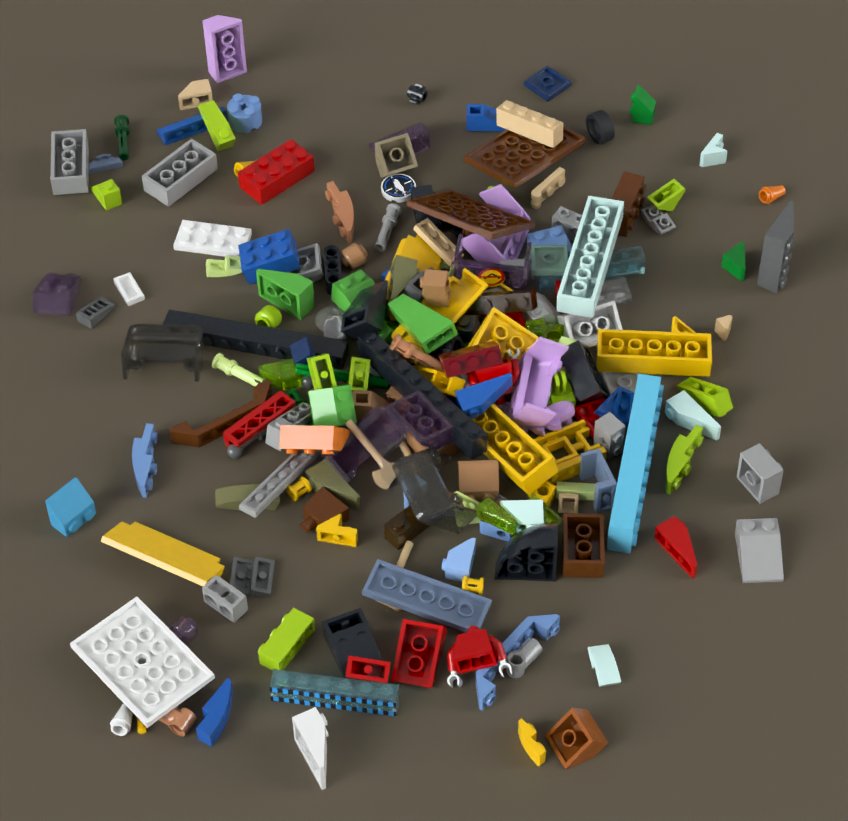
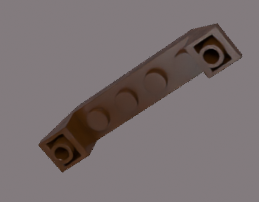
[169,379,272,448]

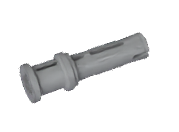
[374,203,402,252]

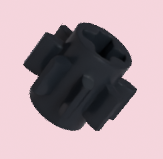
[407,83,428,105]

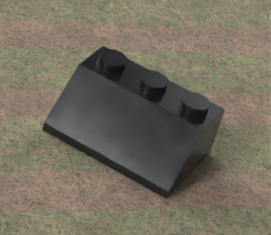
[560,340,609,404]

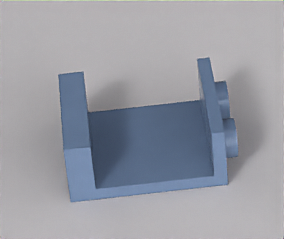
[579,448,617,513]

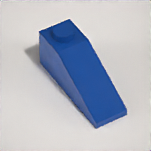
[455,373,513,419]

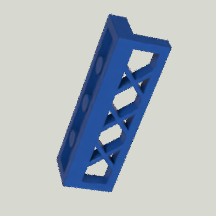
[157,107,227,146]

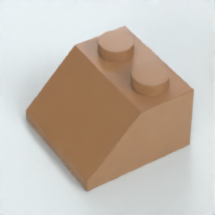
[458,460,499,504]

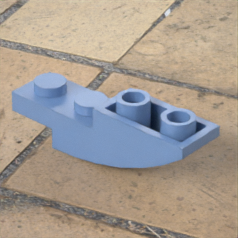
[132,423,158,498]

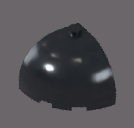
[494,522,558,582]

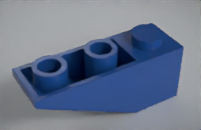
[466,104,506,131]

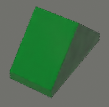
[721,242,746,281]

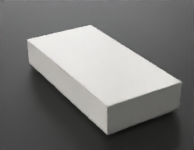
[113,272,145,306]

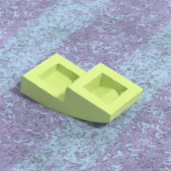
[206,255,242,277]

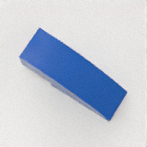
[196,678,233,747]

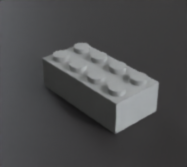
[50,129,89,195]
[142,139,218,207]

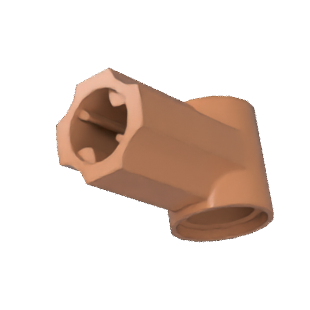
[159,707,197,736]

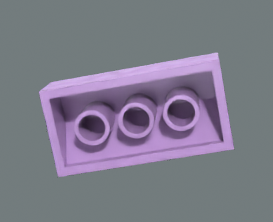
[203,15,247,83]

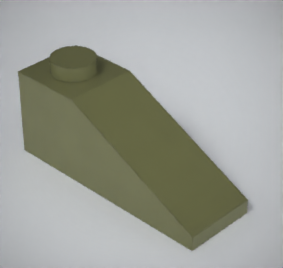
[387,255,419,309]
[306,459,360,510]

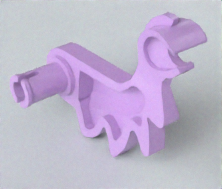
[496,401,575,437]

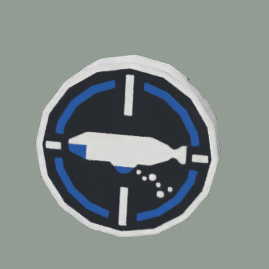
[381,174,416,203]

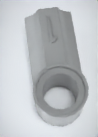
[506,638,543,678]

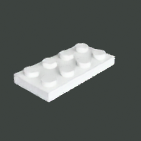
[173,220,252,257]

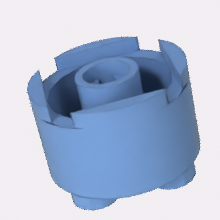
[227,94,262,133]

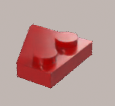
[574,398,605,439]

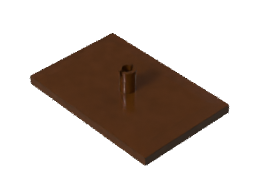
[463,126,586,189]
[406,190,535,240]

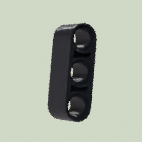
[323,245,342,295]

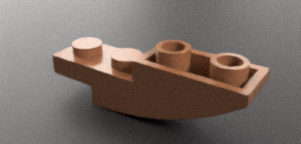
[325,181,354,244]

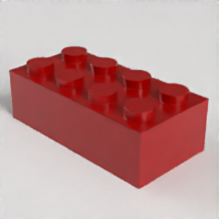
[238,139,315,205]

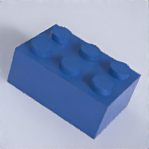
[238,229,300,285]

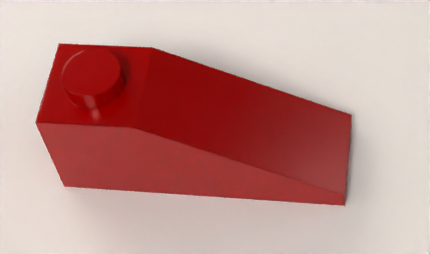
[654,515,698,579]

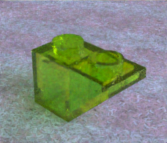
[258,358,302,391]

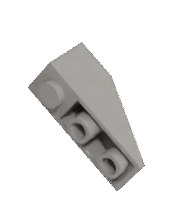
[265,402,312,451]

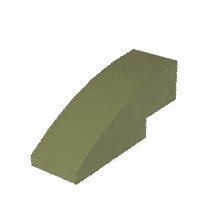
[215,484,280,511]

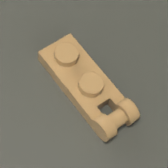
[531,167,565,209]

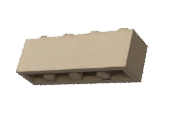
[496,100,563,148]

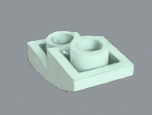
[588,644,621,687]

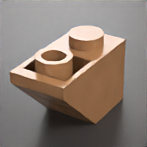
[352,390,391,421]

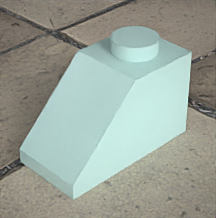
[500,500,544,528]

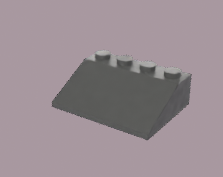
[757,201,794,294]

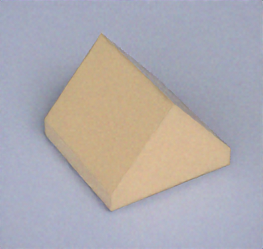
[715,315,733,341]
[558,493,579,514]

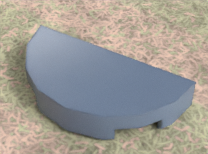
[88,154,123,174]

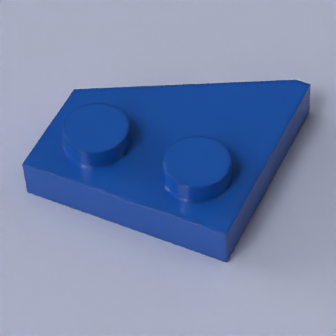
[594,386,634,428]

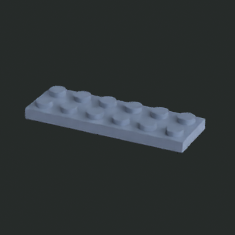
[362,559,492,633]

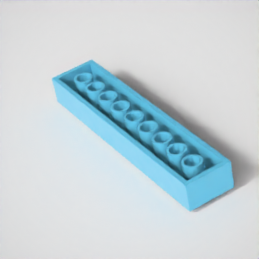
[607,374,664,554]

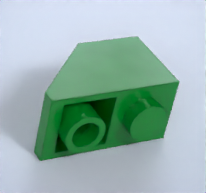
[629,85,656,125]

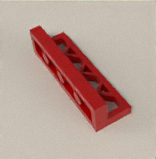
[223,390,296,448]

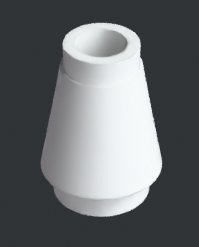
[110,704,133,736]

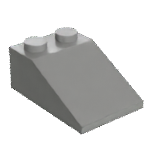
[735,518,784,583]

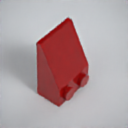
[391,619,447,688]

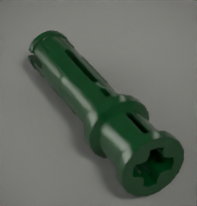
[114,115,130,161]

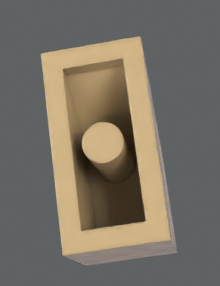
[178,79,213,110]

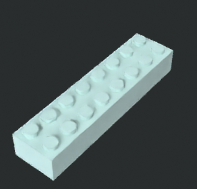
[556,196,624,318]

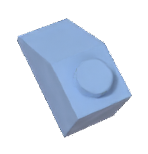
[442,538,476,581]

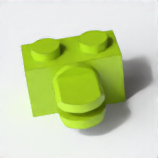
[547,370,576,407]

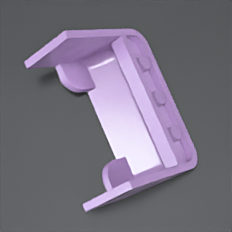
[459,184,531,268]
[508,337,569,426]

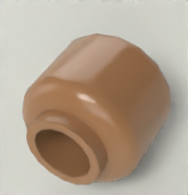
[341,243,368,270]

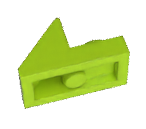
[346,357,370,391]

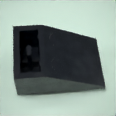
[341,280,388,340]
[322,608,382,684]

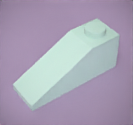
[665,390,721,440]

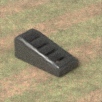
[76,297,115,329]

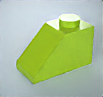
[91,179,122,211]

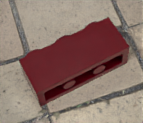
[439,340,503,378]

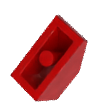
[345,656,391,685]

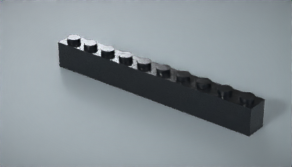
[162,309,348,370]
[357,330,488,459]

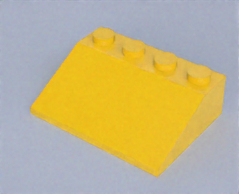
[467,307,539,393]

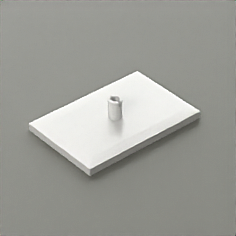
[70,597,215,728]

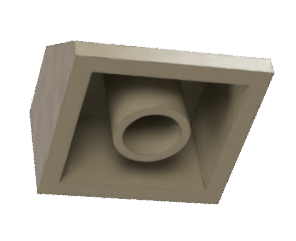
[375,133,418,178]

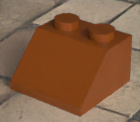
[545,707,608,769]

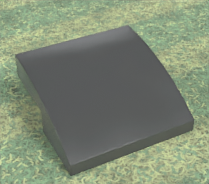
[229,556,275,597]

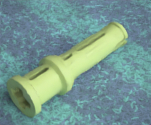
[212,353,266,386]

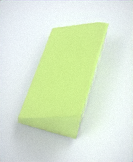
[556,481,595,501]

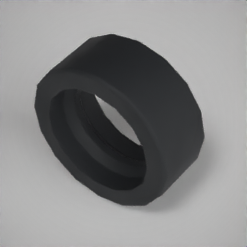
[586,110,615,145]

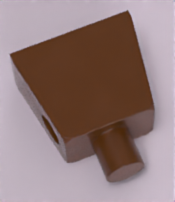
[300,487,349,533]

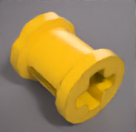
[286,476,312,501]
[462,575,484,596]

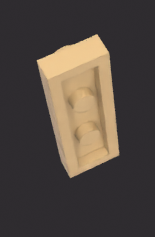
[413,218,464,266]

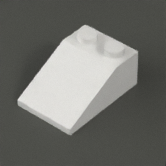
[292,707,329,790]

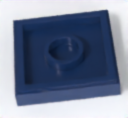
[524,66,571,102]

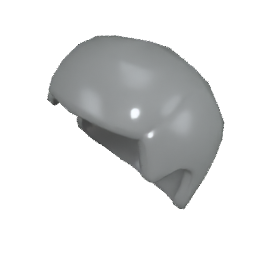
[324,315,348,340]

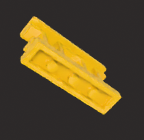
[533,420,607,485]

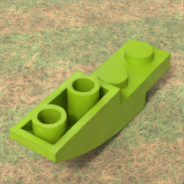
[665,425,704,495]

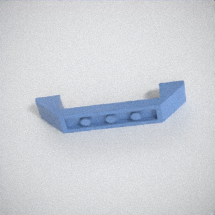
[476,614,560,711]

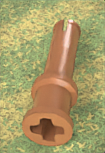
[389,334,443,372]

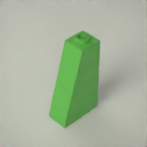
[388,294,458,354]

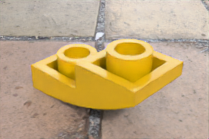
[518,718,546,767]

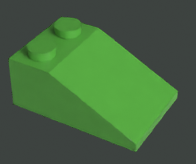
[256,269,315,320]
[331,269,390,321]

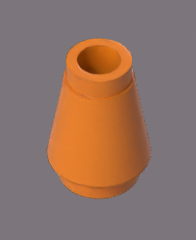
[759,185,786,204]

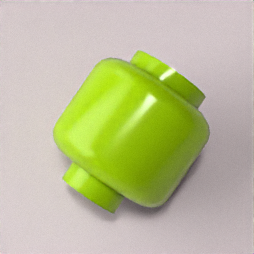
[255,305,282,328]

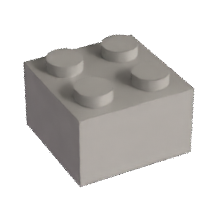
[736,443,784,504]

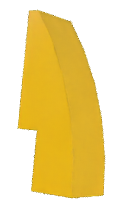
[416,366,466,398]

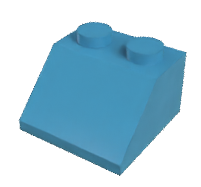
[45,477,96,537]

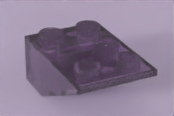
[32,272,82,315]

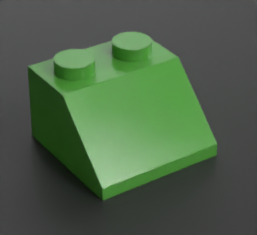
[308,384,357,426]

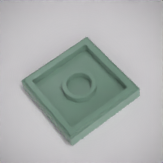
[531,245,568,276]

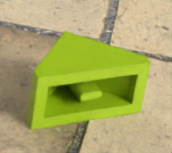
[647,179,686,211]

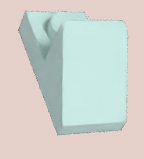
[699,133,727,167]

